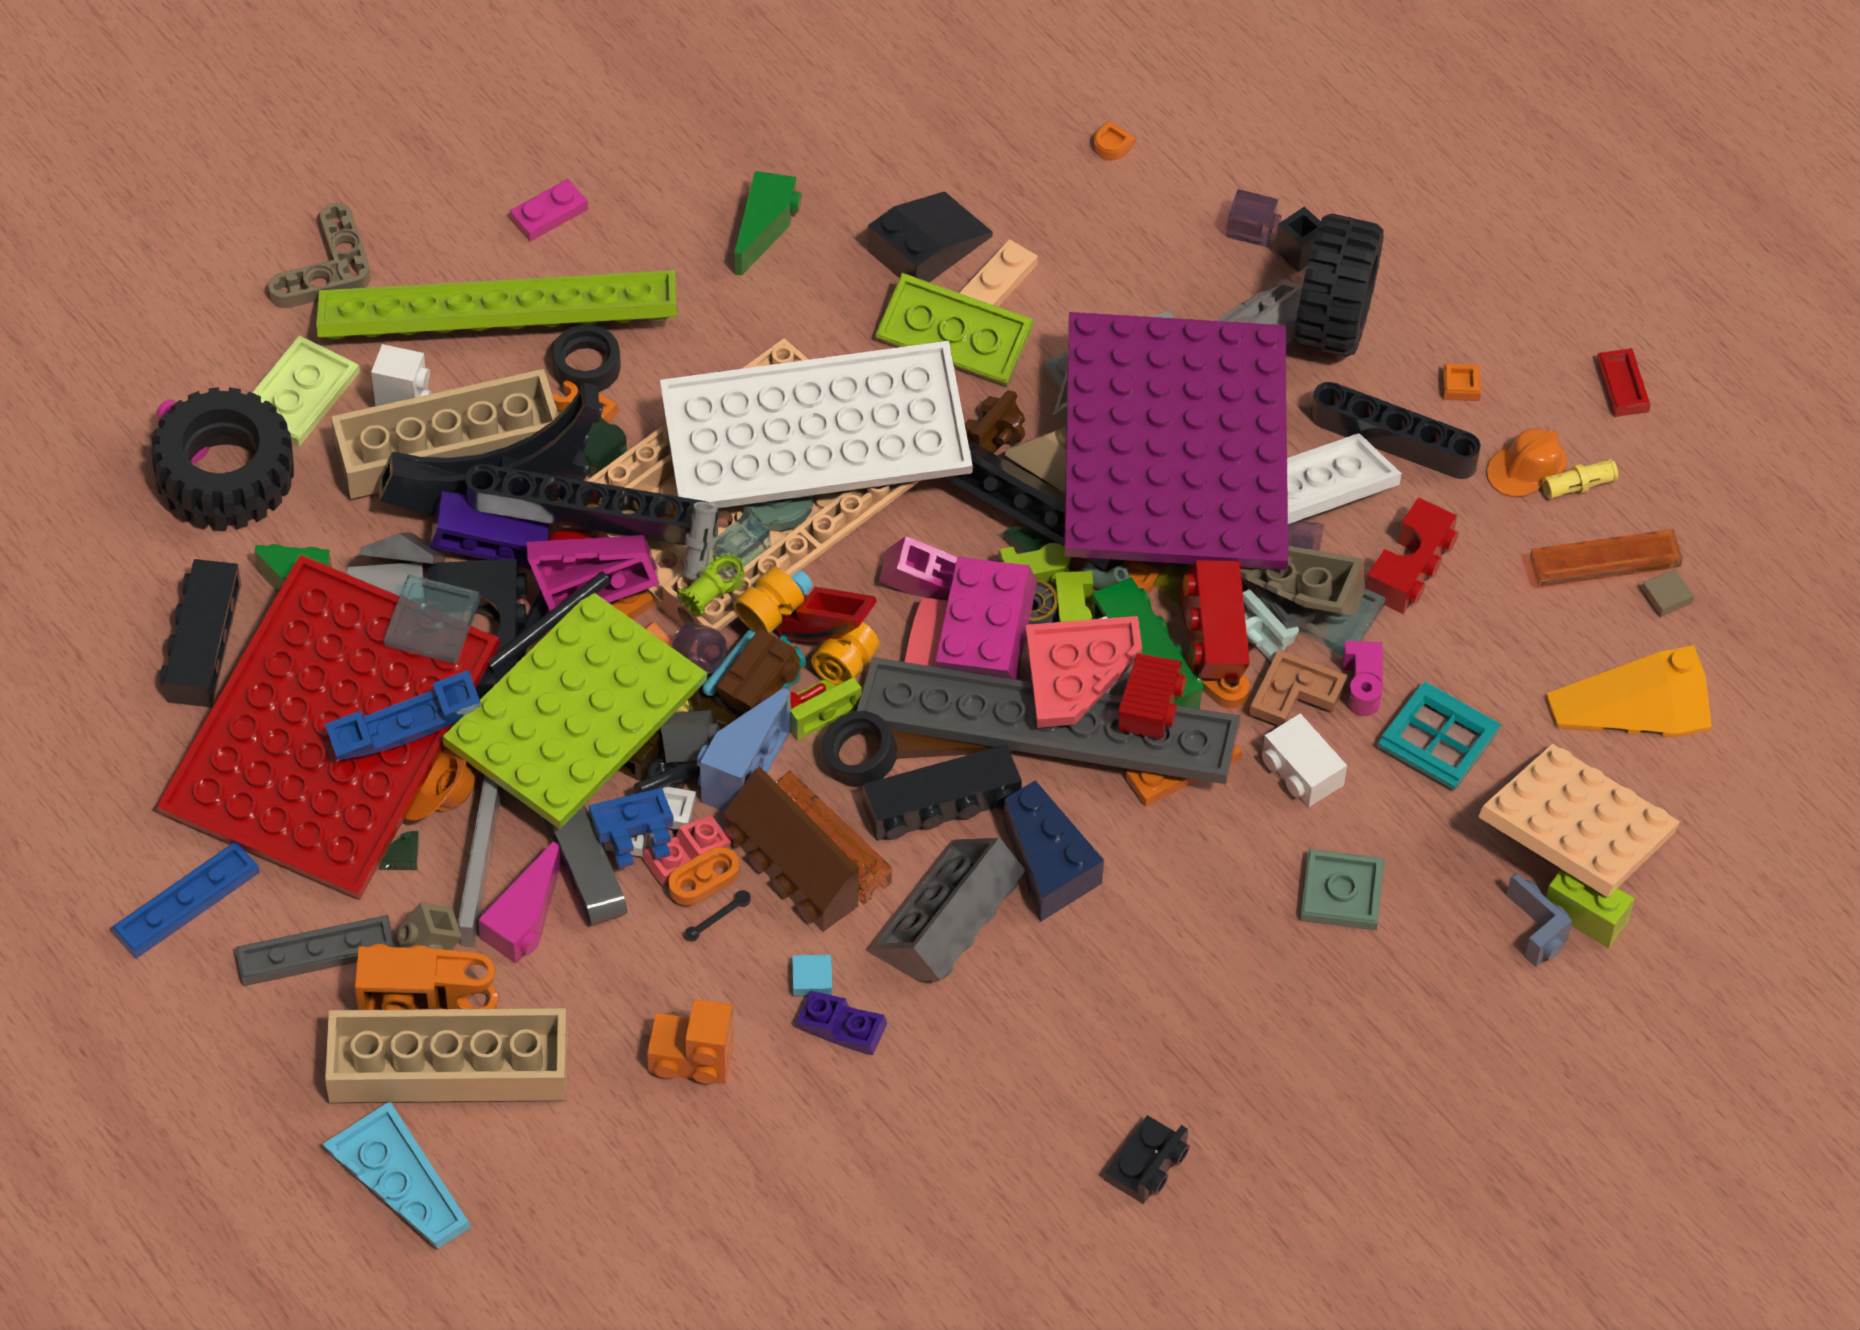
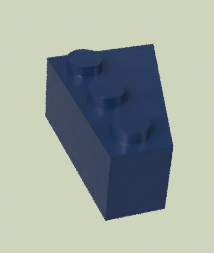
[1003,780,1104,922]

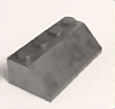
[868,838,1025,981]

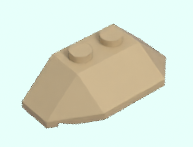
[1005,427,1066,493]

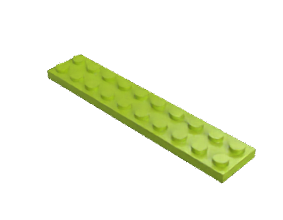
[316,270,677,339]

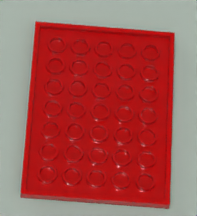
[156,555,501,899]

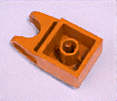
[355,944,498,1010]

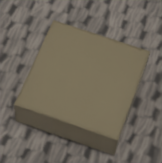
[1642,569,1694,617]

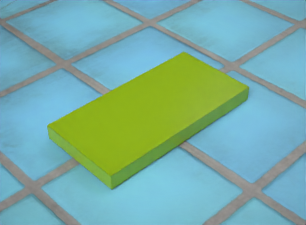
[875,273,1035,387]

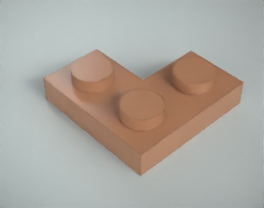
[1249,649,1348,726]

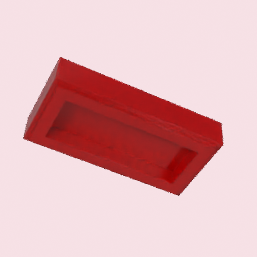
[1596,348,1651,417]

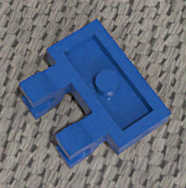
[589,788,674,868]

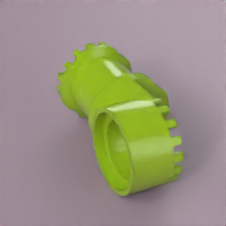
[677,553,745,617]

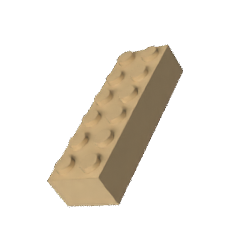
[331,369,558,499]
[325,1008,568,1103]

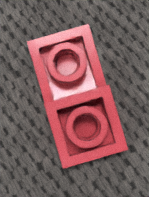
[905,597,948,667]
[642,815,731,886]

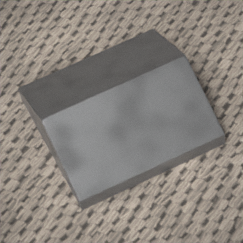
[359,532,446,564]

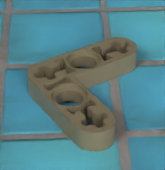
[268,202,371,308]

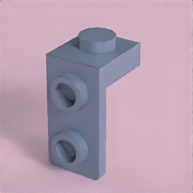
[1507,873,1572,967]

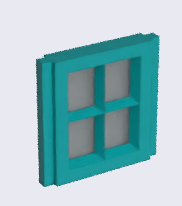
[1377,681,1502,791]

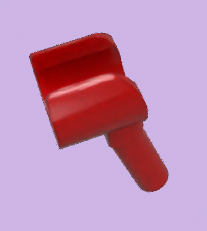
[790,682,826,709]

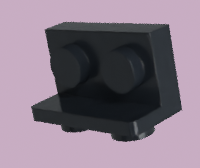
[1104,1115,1190,1204]

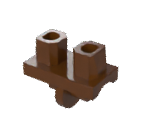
[965,390,1025,453]

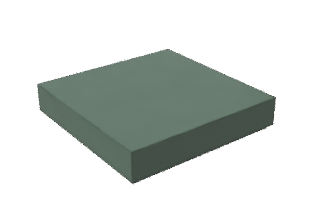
[1300,849,1385,931]

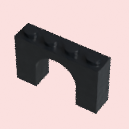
[427,559,527,699]

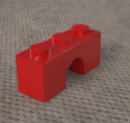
[1364,497,1459,614]

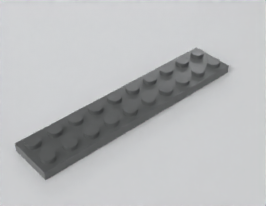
[857,657,1240,784]

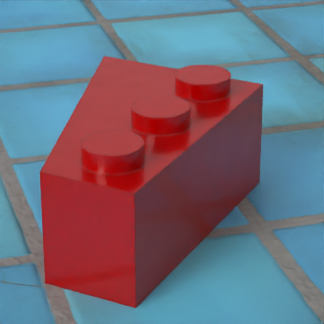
[1178,560,1250,679]

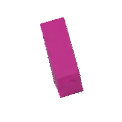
[879,536,957,601]
[478,841,561,964]

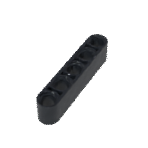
[1311,382,1481,479]

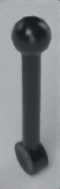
[685,890,751,941]

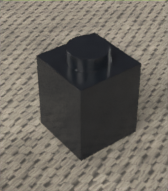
[1275,206,1321,272]

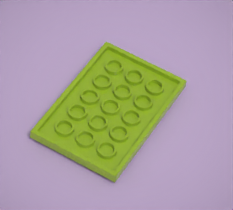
[443,593,707,829]

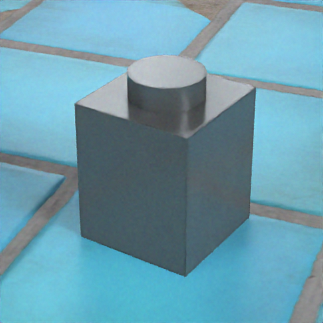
[661,710,720,763]

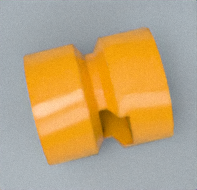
[733,566,804,633]
[811,622,880,686]

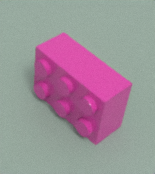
[936,557,1037,680]

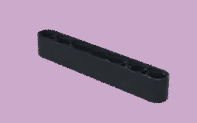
[466,464,719,546]

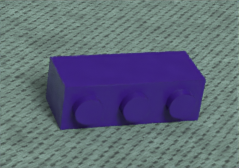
[430,491,549,569]

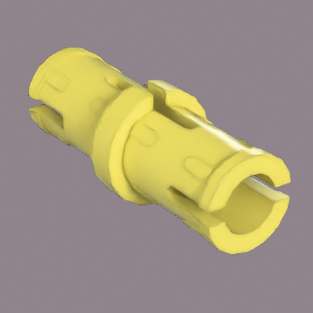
[1542,458,1618,500]

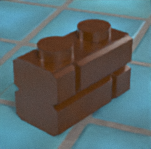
[716,628,800,714]

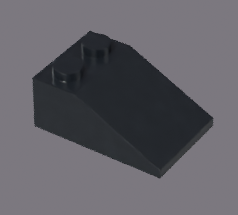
[868,191,993,283]

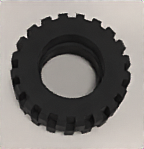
[1294,213,1384,357]
[151,387,294,530]

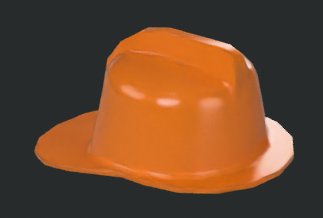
[1487,428,1567,497]
[405,746,477,821]

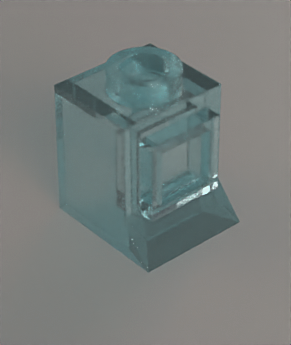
[712,510,771,575]

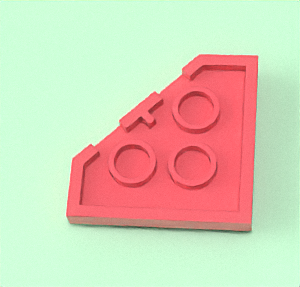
[1026,616,1142,728]

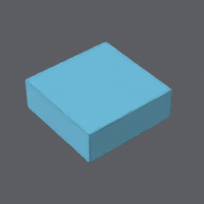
[792,955,832,996]

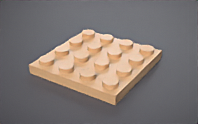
[1478,744,1680,897]

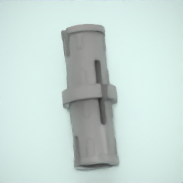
[683,502,718,580]

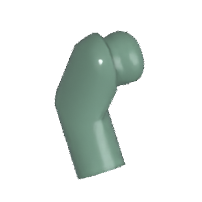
[1081,560,1129,590]

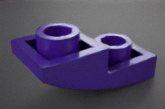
[796,991,888,1055]

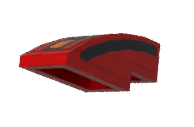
[776,586,877,641]

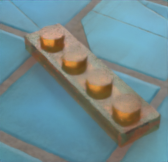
[1530,529,1683,587]

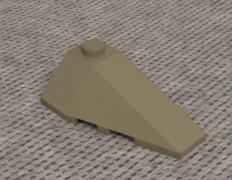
[1240,545,1365,616]

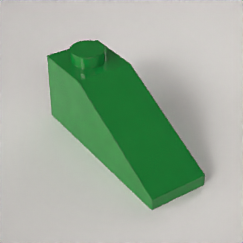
[734,171,802,275]

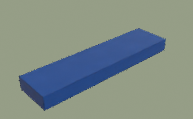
[111,843,260,959]

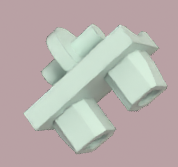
[1243,590,1299,663]

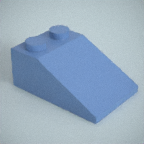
[697,688,791,812]

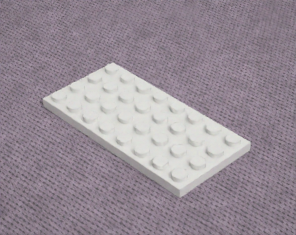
[660,341,973,508]

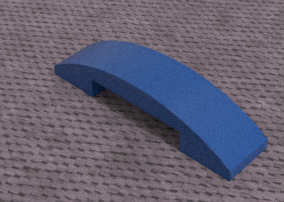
[325,670,481,760]

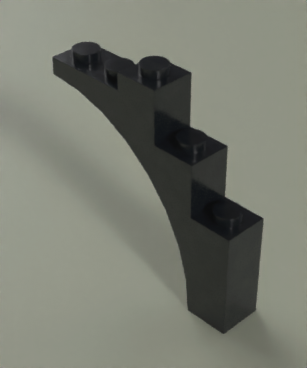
[379,383,603,516]

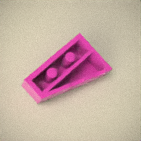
[526,535,659,611]

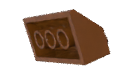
[724,766,859,932]

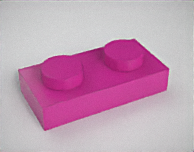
[510,179,588,241]

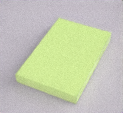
[252,335,360,447]

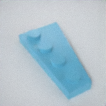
[322,1101,472,1249]

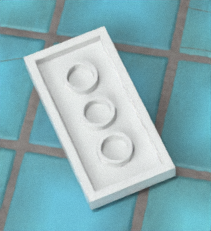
[1287,433,1402,524]

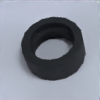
[552,324,621,393]
[822,711,898,786]

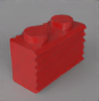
[1119,652,1187,740]

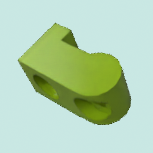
[998,543,1071,587]
[1054,571,1093,622]

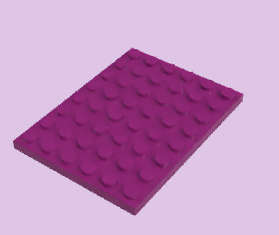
[1064,312,1288,570]

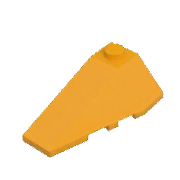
[1546,645,1712,738]

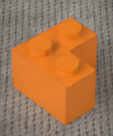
[647,999,734,1084]

